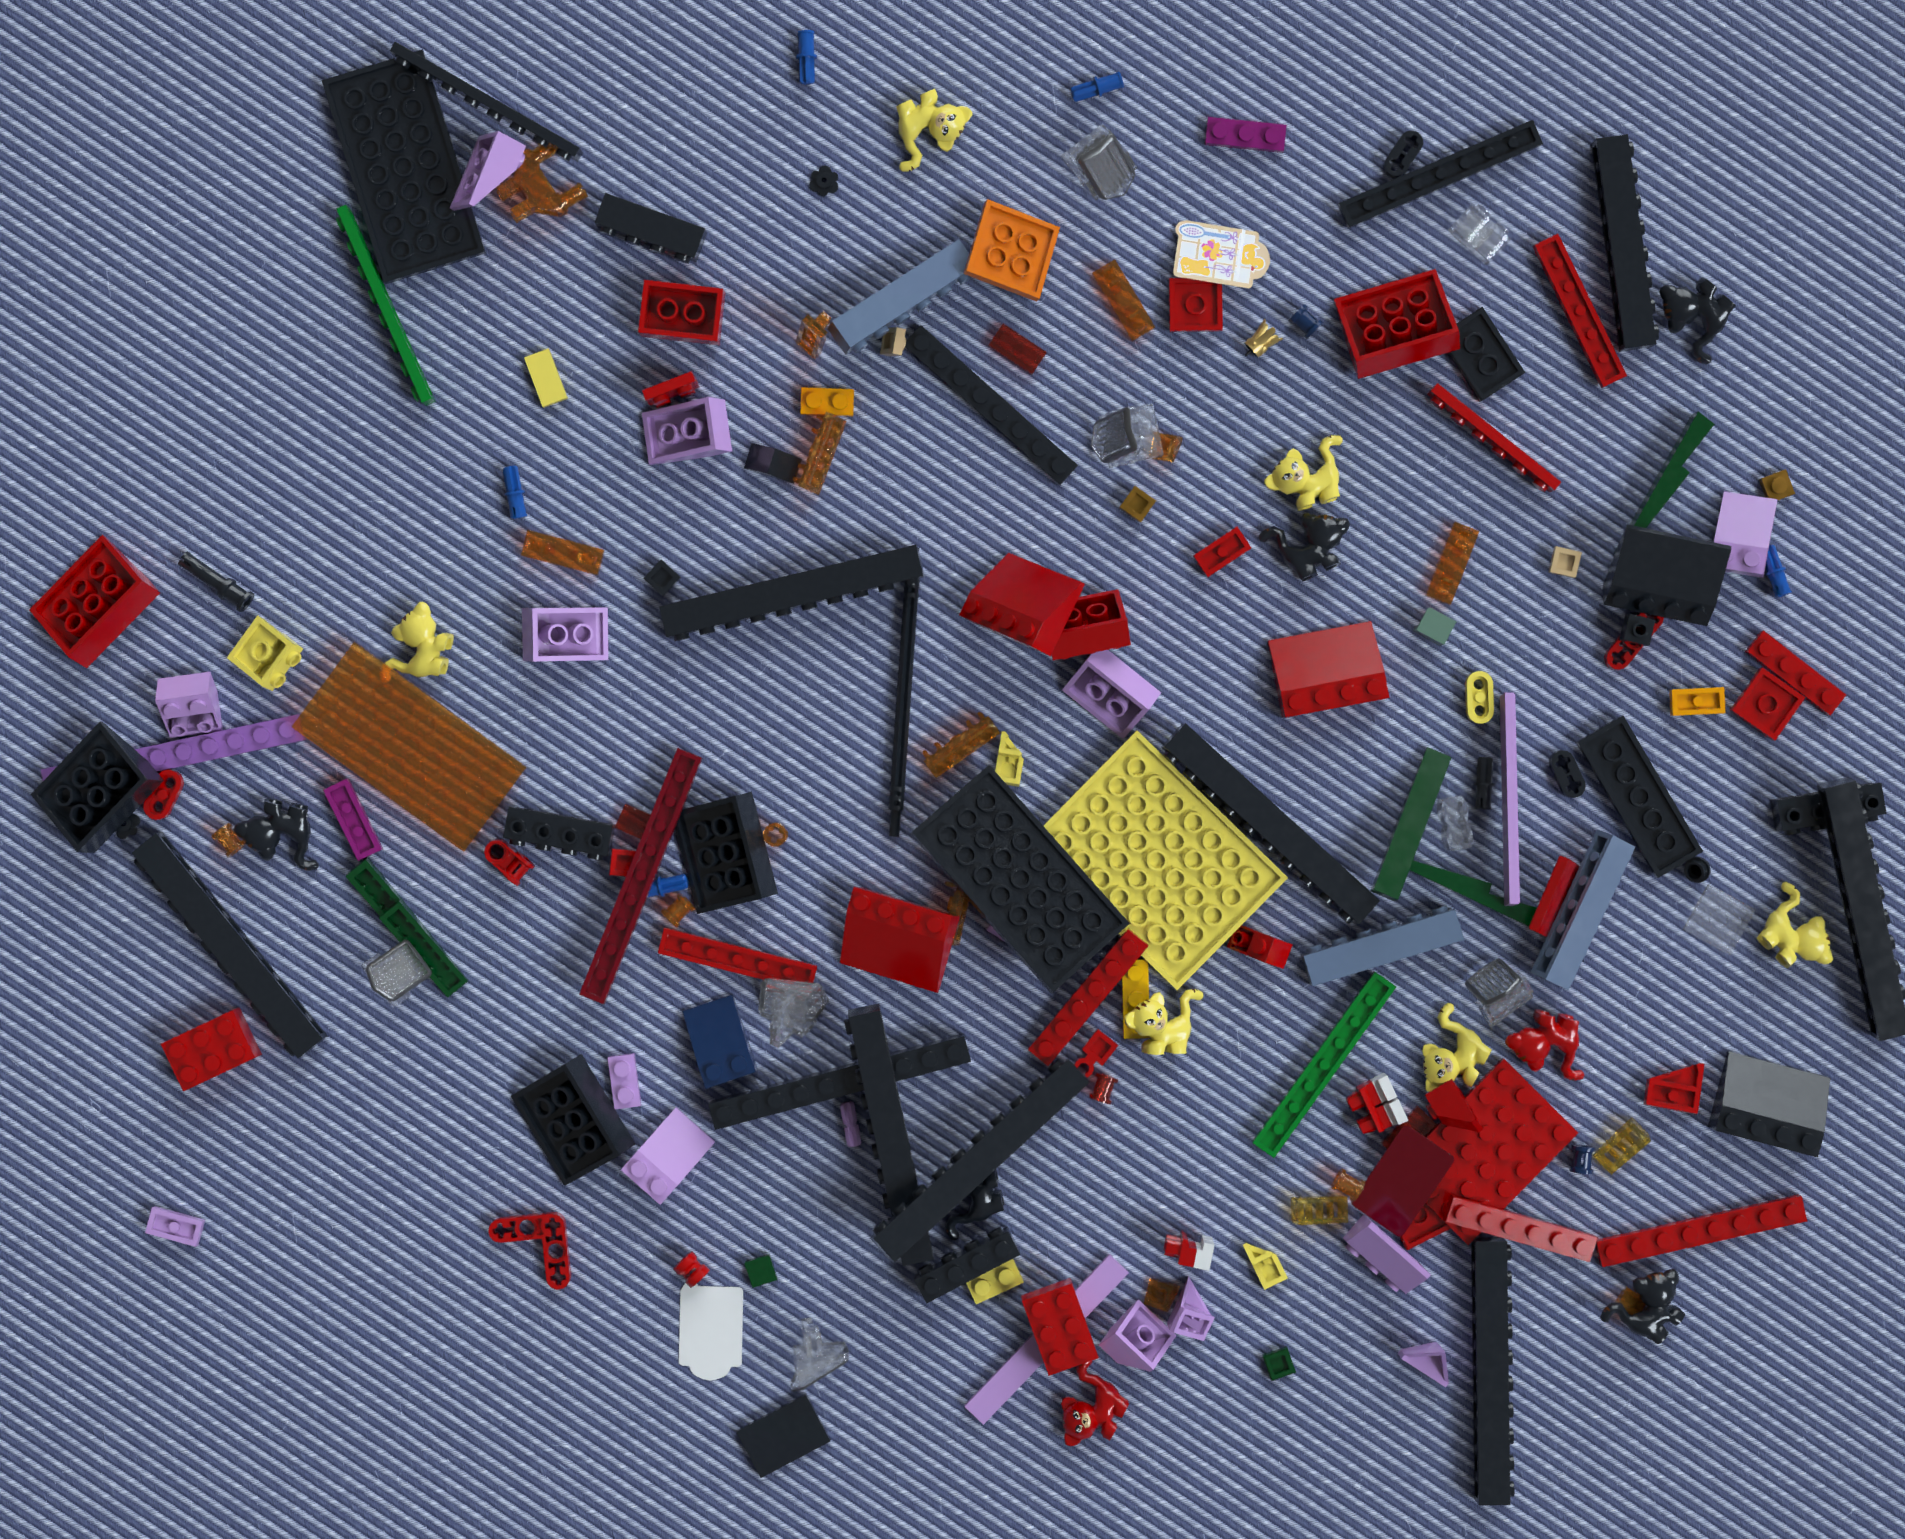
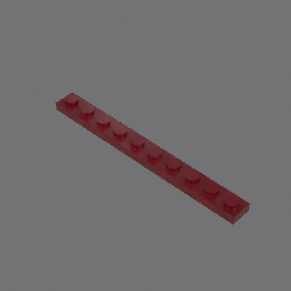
[579,748,703,1004]

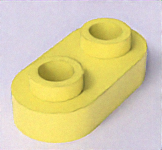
[1465,671,1494,724]

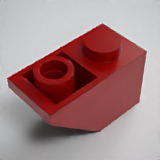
[1227,925,1293,969]

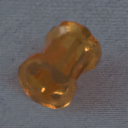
[211,823,246,858]
[763,823,788,847]
[661,893,696,928]
[1330,1168,1365,1202]

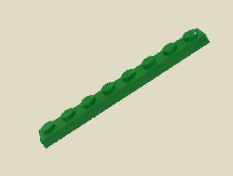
[336,205,436,406]
[1252,971,1396,1158]

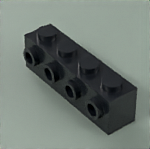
[1770,782,1887,835]
[503,806,615,860]
[914,1226,1020,1304]

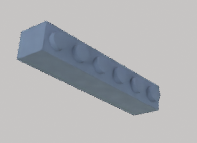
[827,239,972,355]
[1530,830,1635,990]
[1300,905,1464,986]

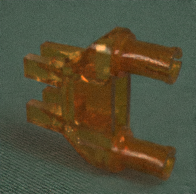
[496,145,588,223]

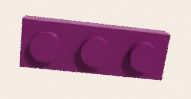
[1205,117,1287,153]
[323,778,383,861]

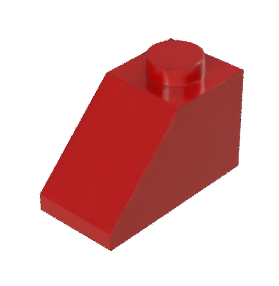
[1425,1079,1483,1132]

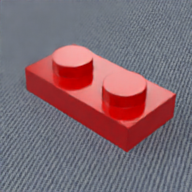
[1193,526,1252,578]

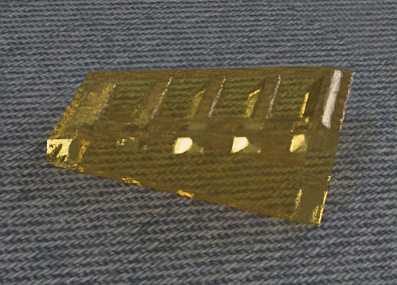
[1593,1117,1651,1175]
[1291,1196,1348,1225]

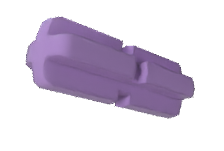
[840,1101,861,1147]

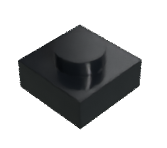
[643,559,681,597]

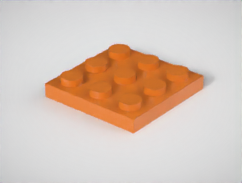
[963,199,1060,302]

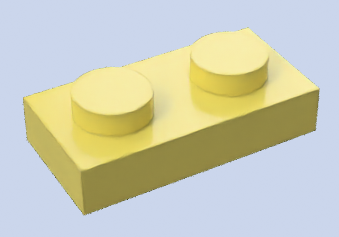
[966,1259,1024,1304]

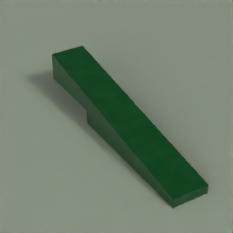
[1614,411,1715,554]
[1370,747,1452,902]
[345,857,468,998]
[1409,861,1537,927]

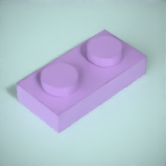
[608,1053,642,1110]
[145,1206,205,1247]

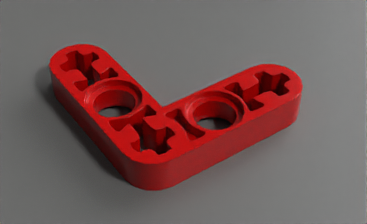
[488,1212,571,1290]

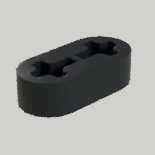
[1383,131,1423,178]
[1549,750,1586,798]

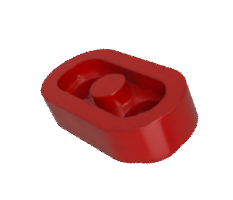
[143,770,184,820]

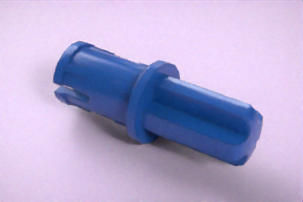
[796,30,817,85]
[1071,72,1124,102]
[503,466,527,519]
[1765,545,1792,598]
[647,874,688,898]

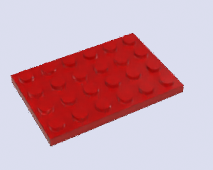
[1425,1058,1578,1245]

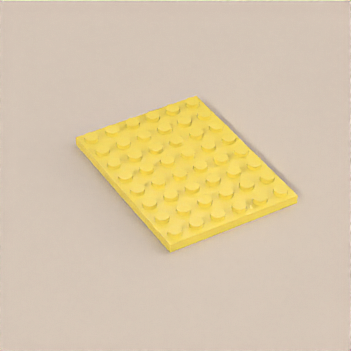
[1043,730,1288,990]

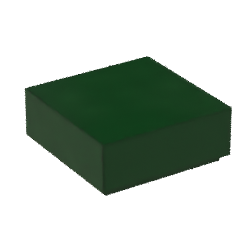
[744,1254,778,1288]
[1262,1346,1296,1381]

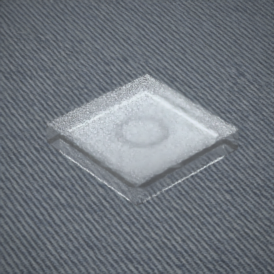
[1682,884,1756,956]

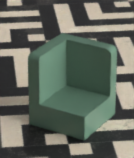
[1413,608,1456,646]

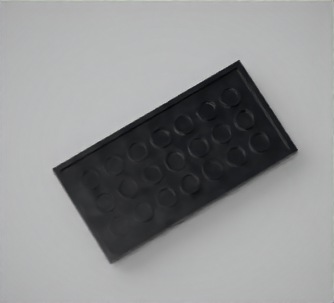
[321,49,486,284]
[910,765,1130,994]

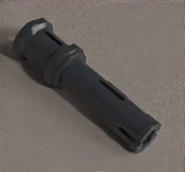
[178,551,254,612]

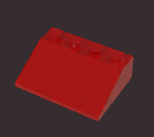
[1334,269,1460,379]
[29,535,160,668]
[959,553,1085,657]
[1268,621,1390,718]
[840,887,960,993]

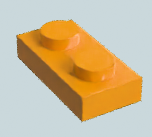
[800,387,854,417]
[1669,687,1726,716]

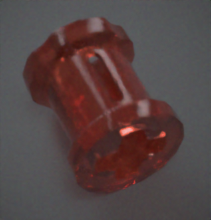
[1088,1072,1119,1104]

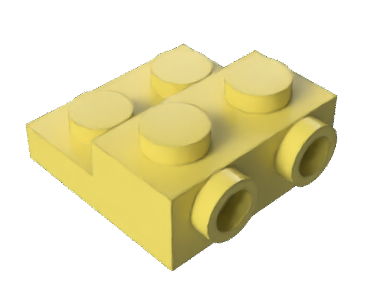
[227,615,303,691]

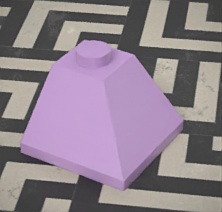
[1099,1299,1177,1372]

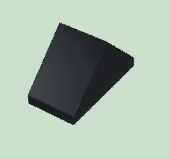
[744,443,802,484]

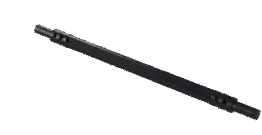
[888,548,920,837]

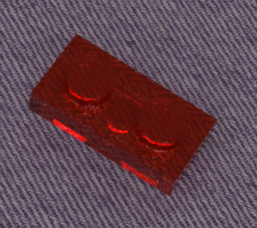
[988,324,1047,375]

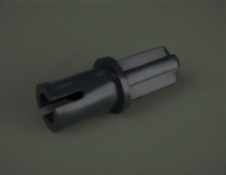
[1474,757,1495,809]

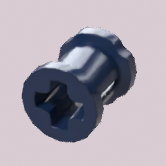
[1288,304,1323,339]
[1569,1144,1596,1174]

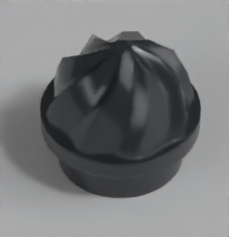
[1684,857,1711,883]

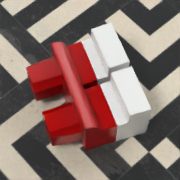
[1346,1073,1408,1134]
[1163,1231,1214,1271]

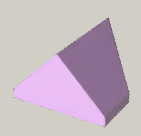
[1167,1276,1215,1341]
[1398,1341,1449,1387]

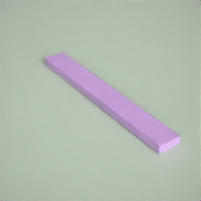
[1500,693,1520,906]
[964,1253,1129,1425]

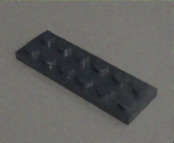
[1576,715,1703,878]

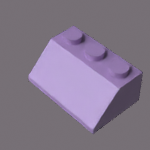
[1062,650,1161,739]
[1343,1214,1431,1294]

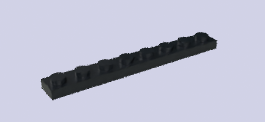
[390,42,583,162]
[1338,120,1543,229]
[905,325,1078,485]

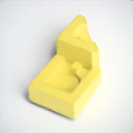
[995,731,1024,787]
[1243,1243,1288,1290]

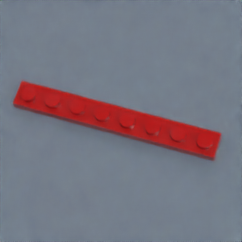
[1596,1194,1807,1267]

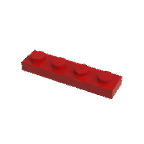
[1745,630,1846,716]

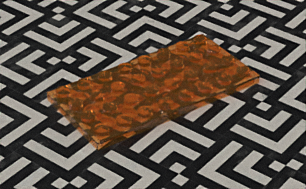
[292,642,527,852]

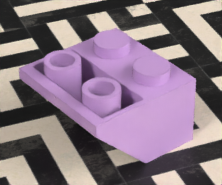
[155,672,223,738]

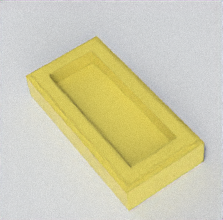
[524,348,568,408]

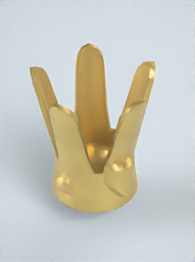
[1244,319,1283,358]

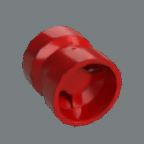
[673,1251,710,1288]

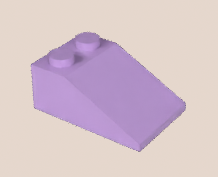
[450,131,526,211]
[642,397,732,465]
[1714,492,1778,578]
[522,607,608,662]
[621,1107,715,1205]

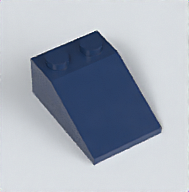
[683,994,758,1089]

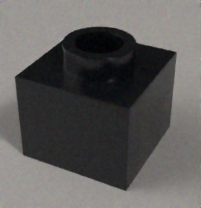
[1619,614,1655,646]

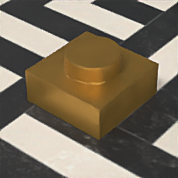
[1759,469,1795,500]
[1119,486,1156,523]

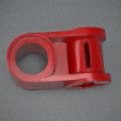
[484,839,535,886]

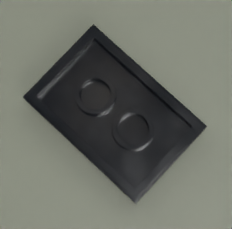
[1448,307,1525,402]
[736,1393,831,1478]

